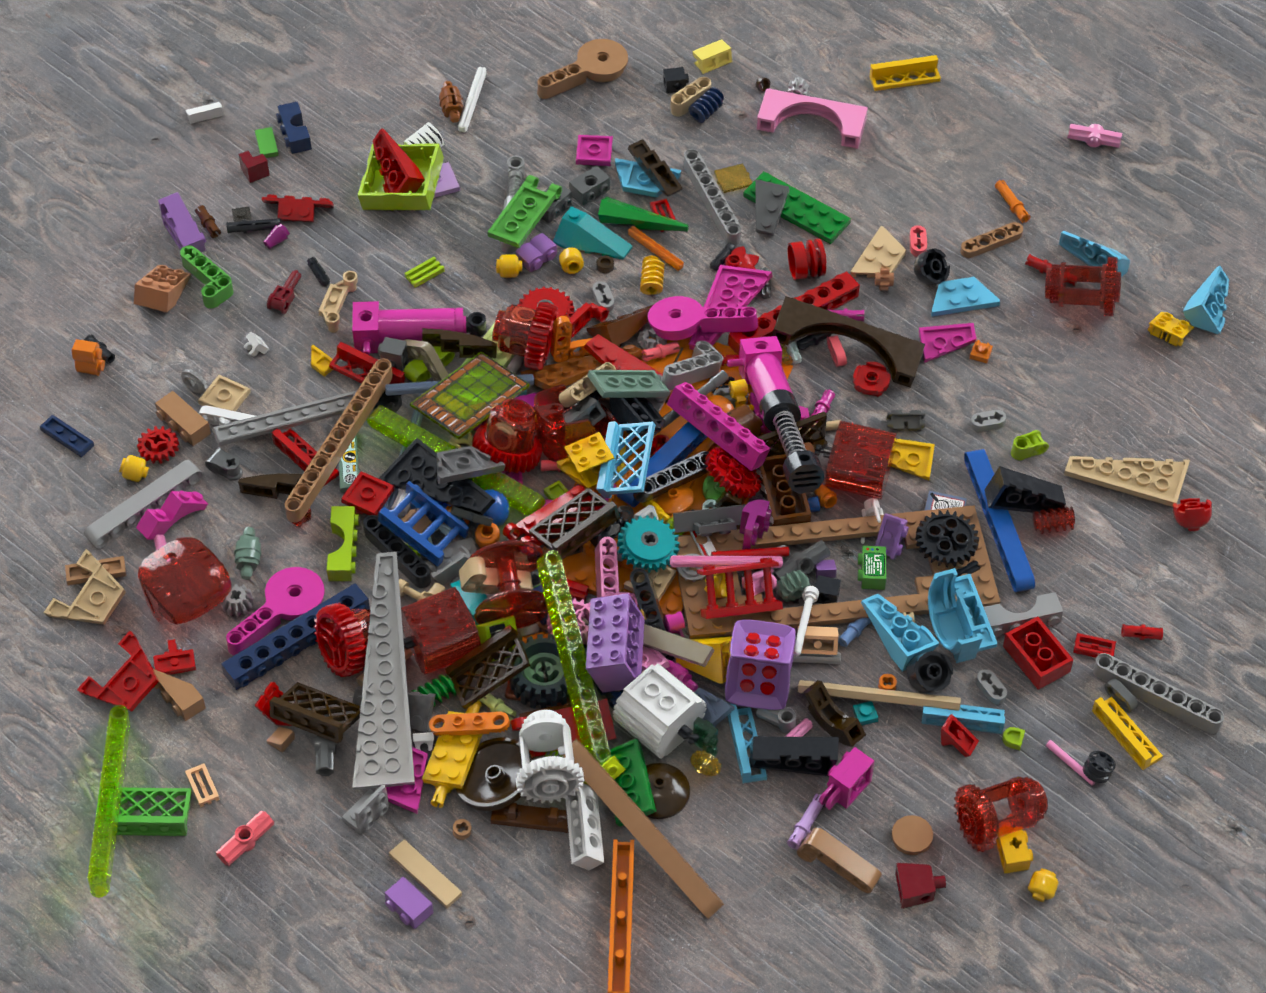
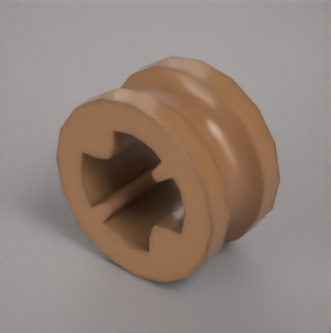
[453,819,471,840]

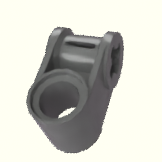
[205,448,243,481]

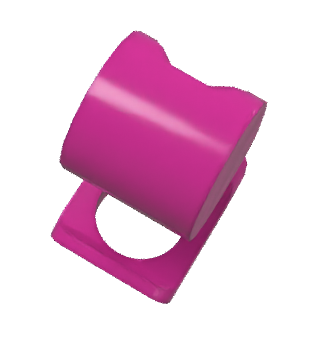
[664,611,685,638]

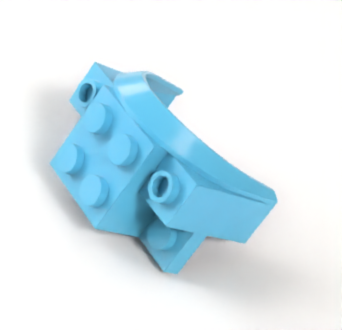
[928,568,998,663]

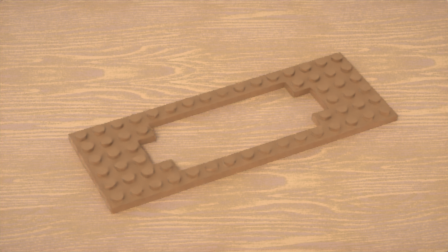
[676,505,1000,639]

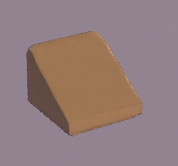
[266,727,295,753]

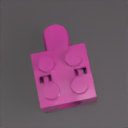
[819,747,874,810]

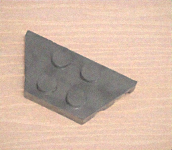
[436,446,505,484]

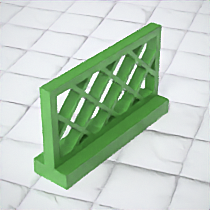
[101,787,192,836]

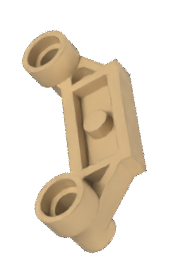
[319,271,358,333]

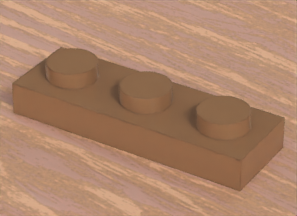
[65,556,127,585]

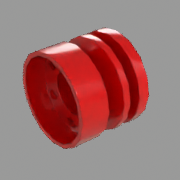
[787,239,827,280]

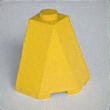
[675,636,732,683]

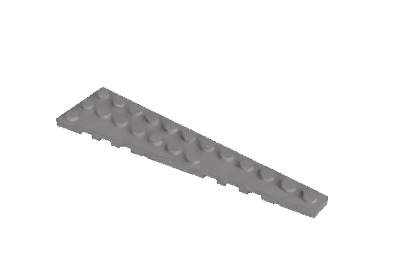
[352,552,415,790]

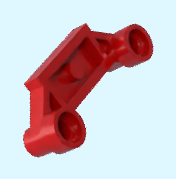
[557,303,609,342]

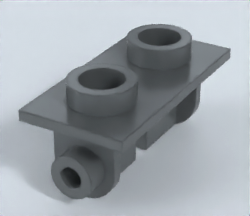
[886,410,925,430]

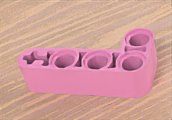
[595,537,638,605]

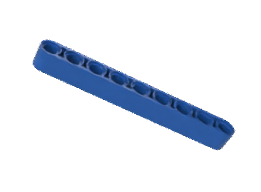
[964,449,1035,592]

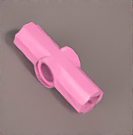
[1068,124,1122,148]

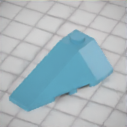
[1059,231,1130,283]
[1183,266,1229,334]
[861,594,939,671]

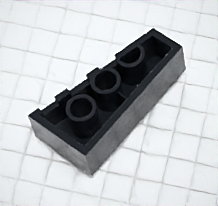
[984,466,1066,516]

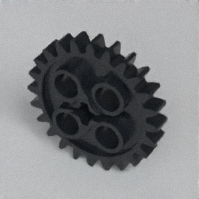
[915,510,979,567]

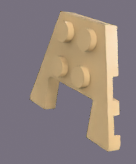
[44,549,126,625]

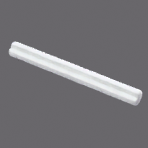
[458,67,487,132]

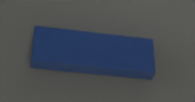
[39,414,95,458]

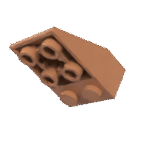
[134,265,191,312]

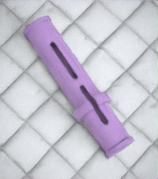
[787,794,824,850]

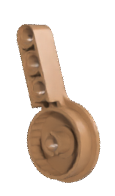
[537,39,628,99]

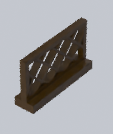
[757,411,828,457]
[529,487,620,561]
[445,625,531,709]
[270,682,361,744]

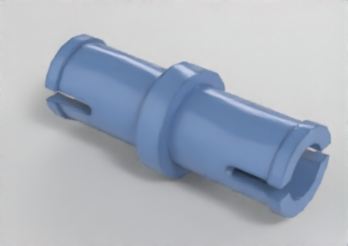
[838,618,871,647]

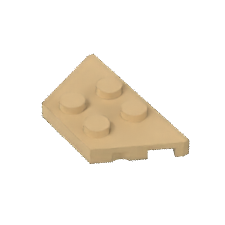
[850,226,906,278]

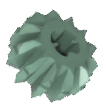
[776,570,811,602]

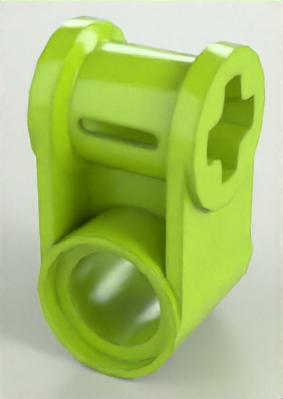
[1011,430,1049,460]

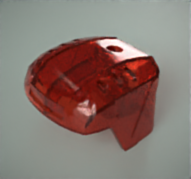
[534,384,615,462]
[138,537,232,625]

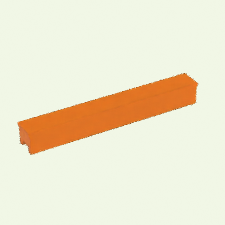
[608,839,634,993]

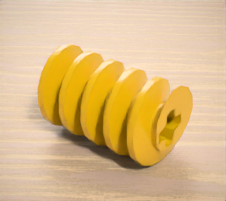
[640,255,665,295]

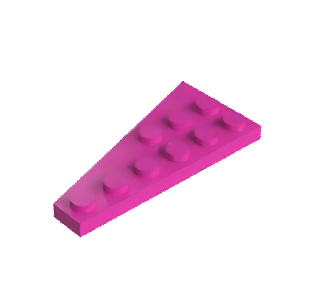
[689,265,773,350]

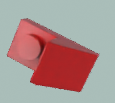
[941,714,979,757]

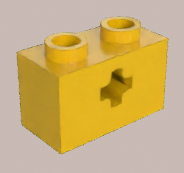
[994,823,1033,874]

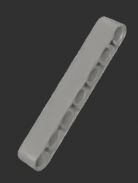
[684,149,741,246]
[84,460,203,549]
[1093,653,1224,734]

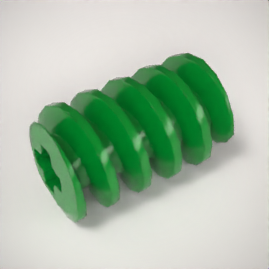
[410,674,456,707]

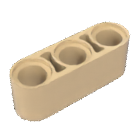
[670,77,711,116]

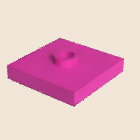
[576,135,613,166]

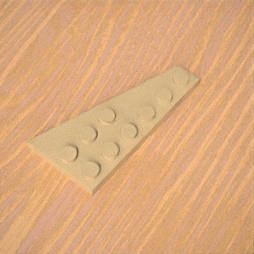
[1064,456,1190,507]

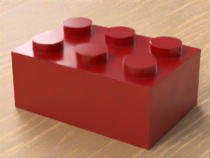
[1003,616,1074,690]

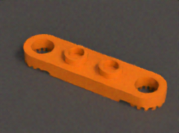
[429,712,510,736]

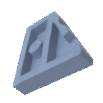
[694,688,735,733]

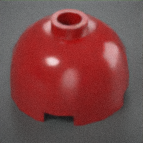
[1173,498,1212,531]

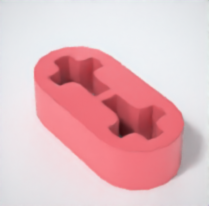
[909,225,927,257]
[827,335,847,367]

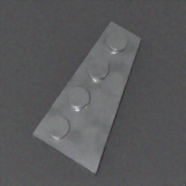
[352,686,436,733]

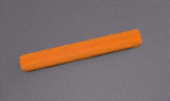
[628,226,684,271]

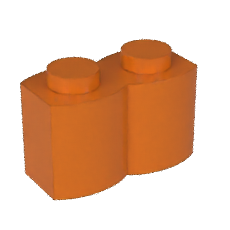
[72,339,105,376]

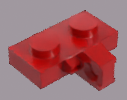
[153,639,196,675]

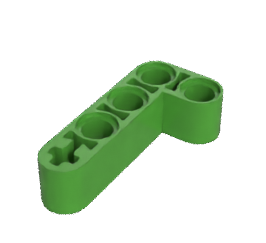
[180,245,234,309]

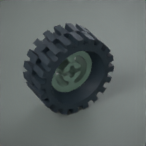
[509,634,580,709]

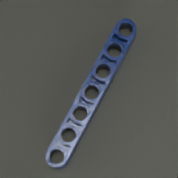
[617,422,707,507]

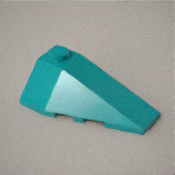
[553,206,632,259]

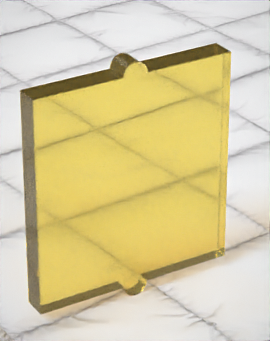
[714,163,752,193]

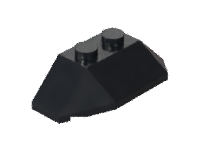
[609,398,666,435]

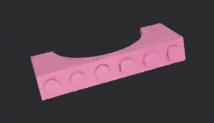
[757,89,868,149]

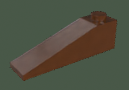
[586,304,654,347]

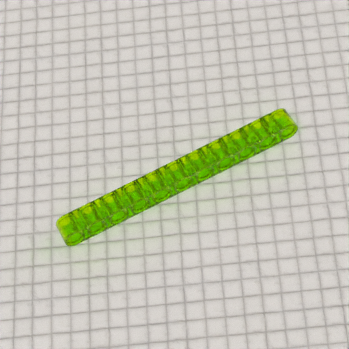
[366,405,546,516]
[537,550,611,765]
[87,705,130,898]

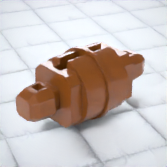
[439,81,464,123]

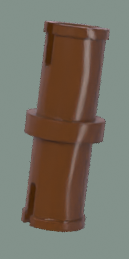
[195,205,221,238]

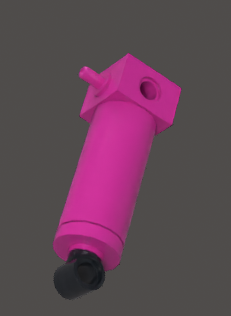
[352,301,487,355]

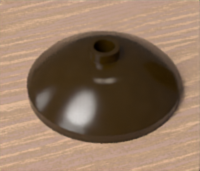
[646,763,690,819]

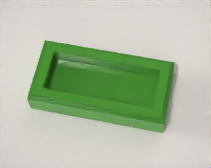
[255,127,279,158]

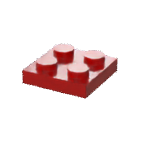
[341,471,394,516]

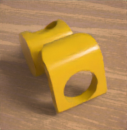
[728,379,754,411]

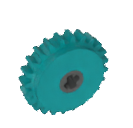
[617,515,680,573]

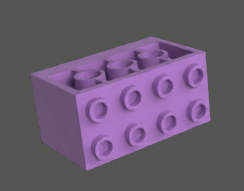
[586,593,645,693]

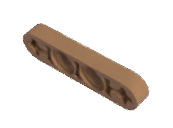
[960,222,1023,258]

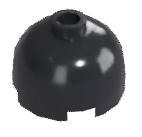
[914,248,950,285]

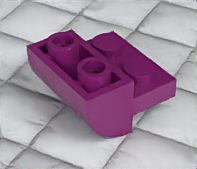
[739,500,772,550]

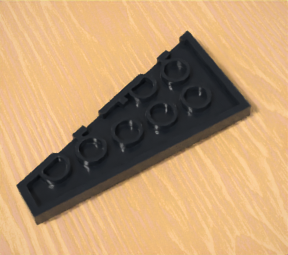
[378,438,496,515]

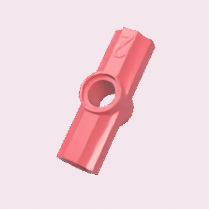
[216,811,274,866]

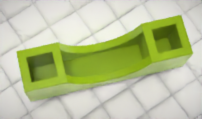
[327,506,359,581]

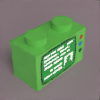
[858,546,886,590]

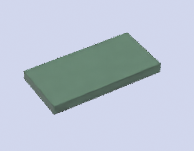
[587,370,670,398]

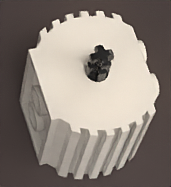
[613,664,706,759]

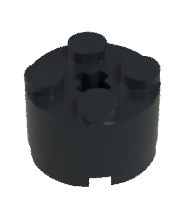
[906,651,953,693]

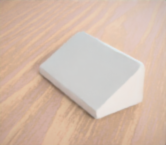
[186,102,224,124]

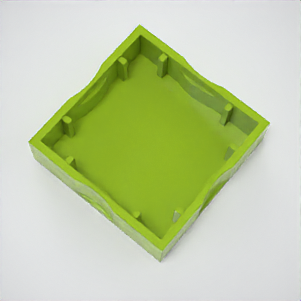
[358,144,444,210]

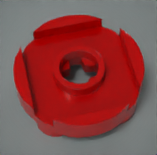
[853,362,891,397]

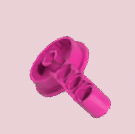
[648,296,758,340]
[226,567,325,655]

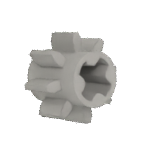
[787,78,809,96]

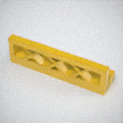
[869,55,941,91]
[1092,697,1163,770]

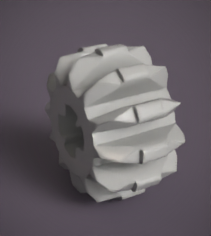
[220,583,254,618]

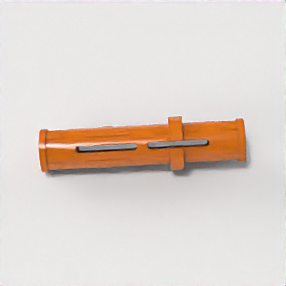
[995,180,1031,223]

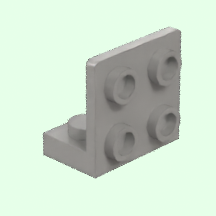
[342,785,389,835]

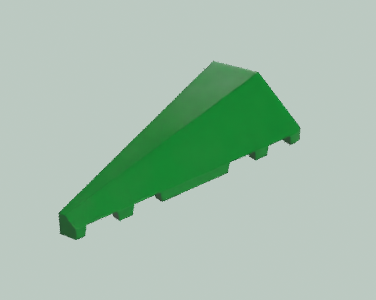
[598,197,689,232]

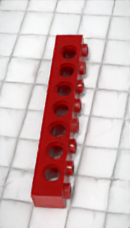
[728,271,860,354]

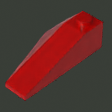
[372,128,425,193]

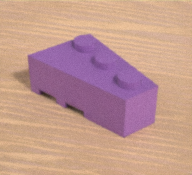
[158,192,206,252]

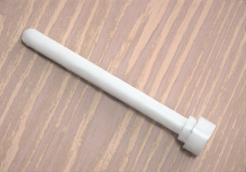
[793,586,819,656]

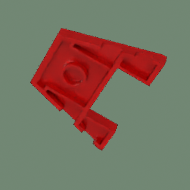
[77,631,159,712]

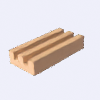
[185,763,220,808]

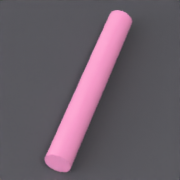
[1046,740,1096,785]

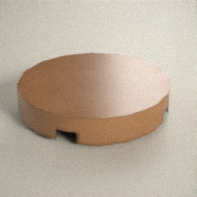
[891,815,933,856]

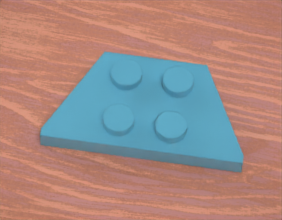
[615,158,681,197]
[931,277,1000,317]

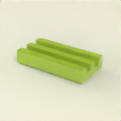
[405,257,445,288]

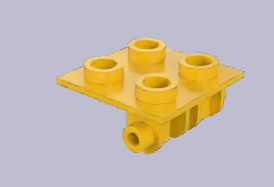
[1148,312,1194,347]
[564,432,615,474]

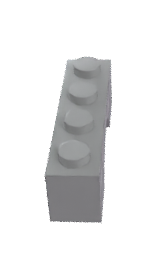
[984,592,1063,637]

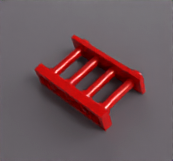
[697,557,783,619]

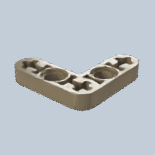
[404,339,449,381]

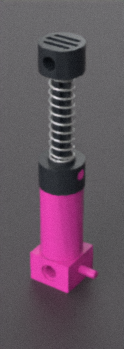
[727,336,824,494]

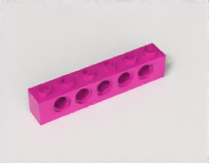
[667,382,771,471]

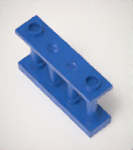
[378,481,469,567]

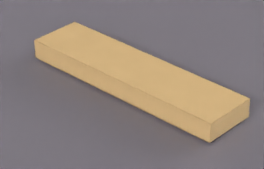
[389,839,462,909]

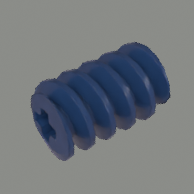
[688,87,724,123]

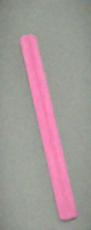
[670,555,783,568]

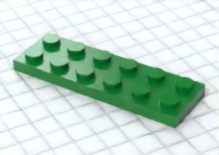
[743,171,851,244]

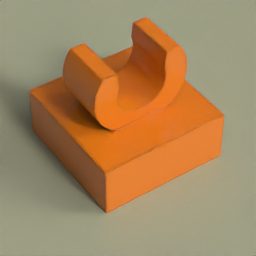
[969,340,993,364]

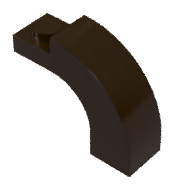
[803,680,866,747]

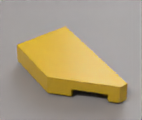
[311,345,337,377]

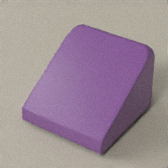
[815,560,836,578]

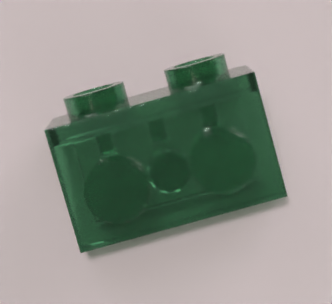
[693,717,719,764]

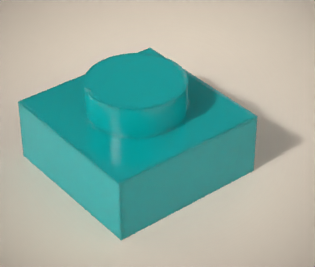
[852,701,878,726]

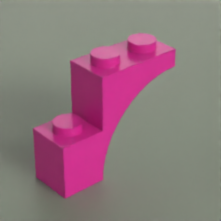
[136,491,208,540]

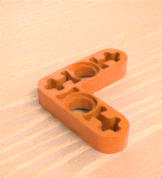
[550,316,592,362]

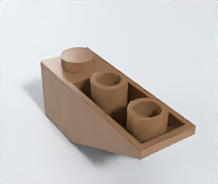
[153,669,206,721]

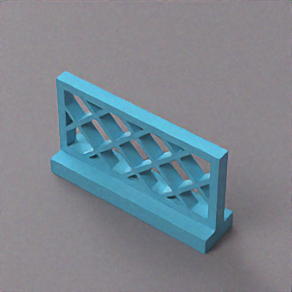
[596,421,655,498]

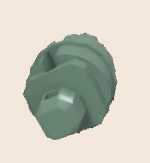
[234,527,261,580]

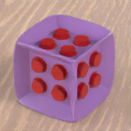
[725,620,796,710]

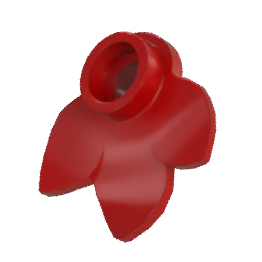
[725,246,759,269]

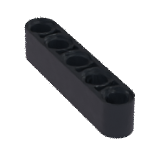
[633,451,709,503]
[363,515,431,588]
[630,568,675,661]

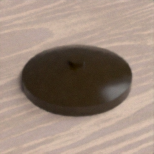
[456,737,534,811]

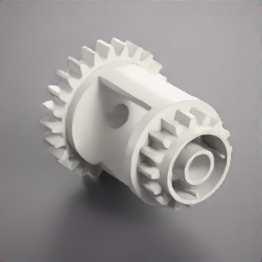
[516,710,584,803]

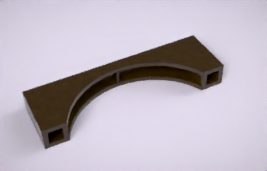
[772,296,925,388]

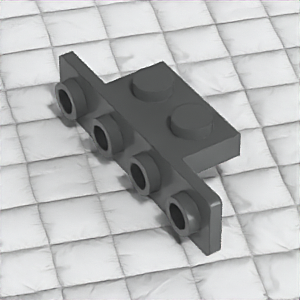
[673,504,747,536]

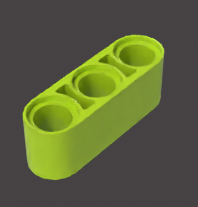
[403,346,455,383]

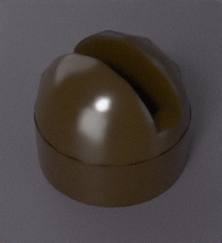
[755,77,771,91]

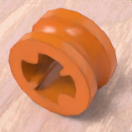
[878,674,897,690]

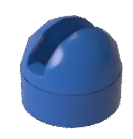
[808,496,820,512]

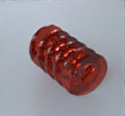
[1033,506,1075,534]

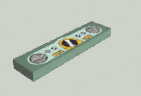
[339,435,359,492]

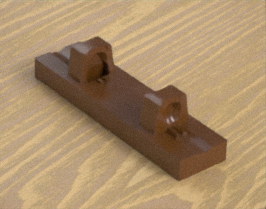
[491,803,569,833]

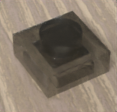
[232,206,252,222]

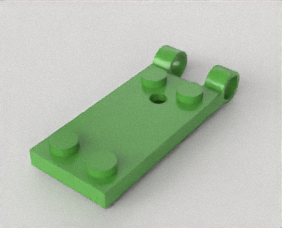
[487,175,562,248]

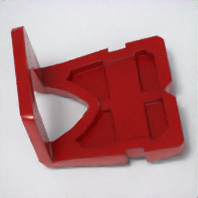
[255,682,294,726]

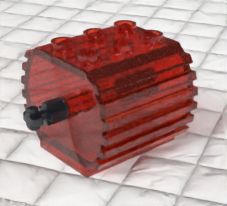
[815,421,897,500]
[401,587,481,675]

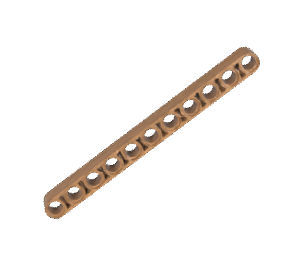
[285,359,393,522]
[563,739,724,919]

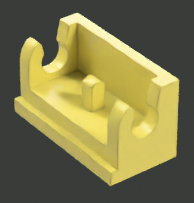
[692,39,732,74]

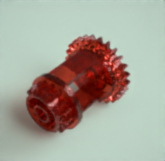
[1045,257,1121,316]
[954,776,1048,852]

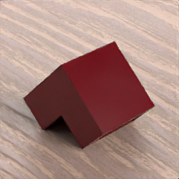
[238,150,270,183]

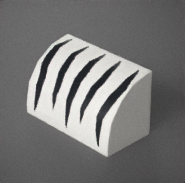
[404,122,444,147]

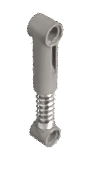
[500,155,525,254]

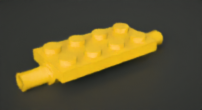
[422,701,483,808]

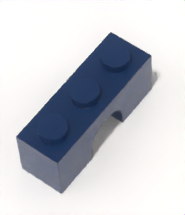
[276,101,312,154]

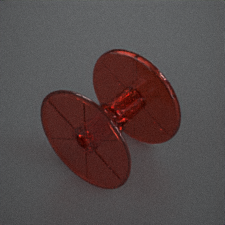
[468,540,553,629]

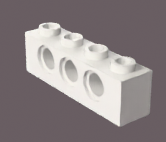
[566,783,604,871]

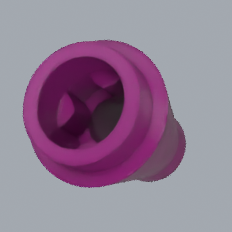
[263,224,290,249]

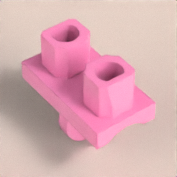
[742,568,777,596]

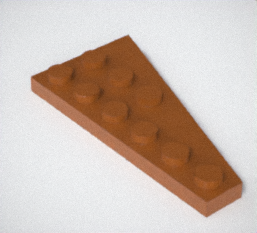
[521,345,643,392]

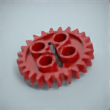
[705,447,762,499]

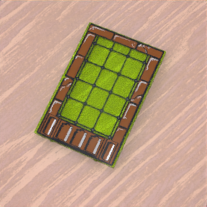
[410,352,530,439]

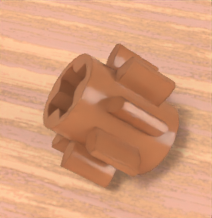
[875,268,894,290]

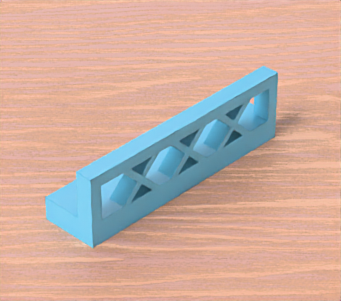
[727,703,767,783]
[921,705,1005,734]

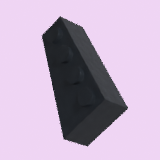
[749,735,839,776]

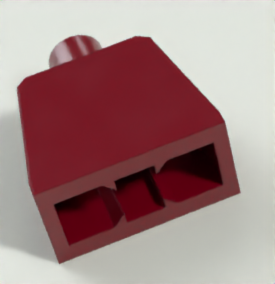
[895,863,946,909]

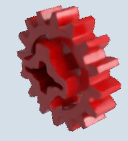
[137,426,179,464]

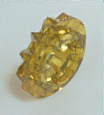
[690,750,722,776]

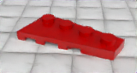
[584,334,663,376]

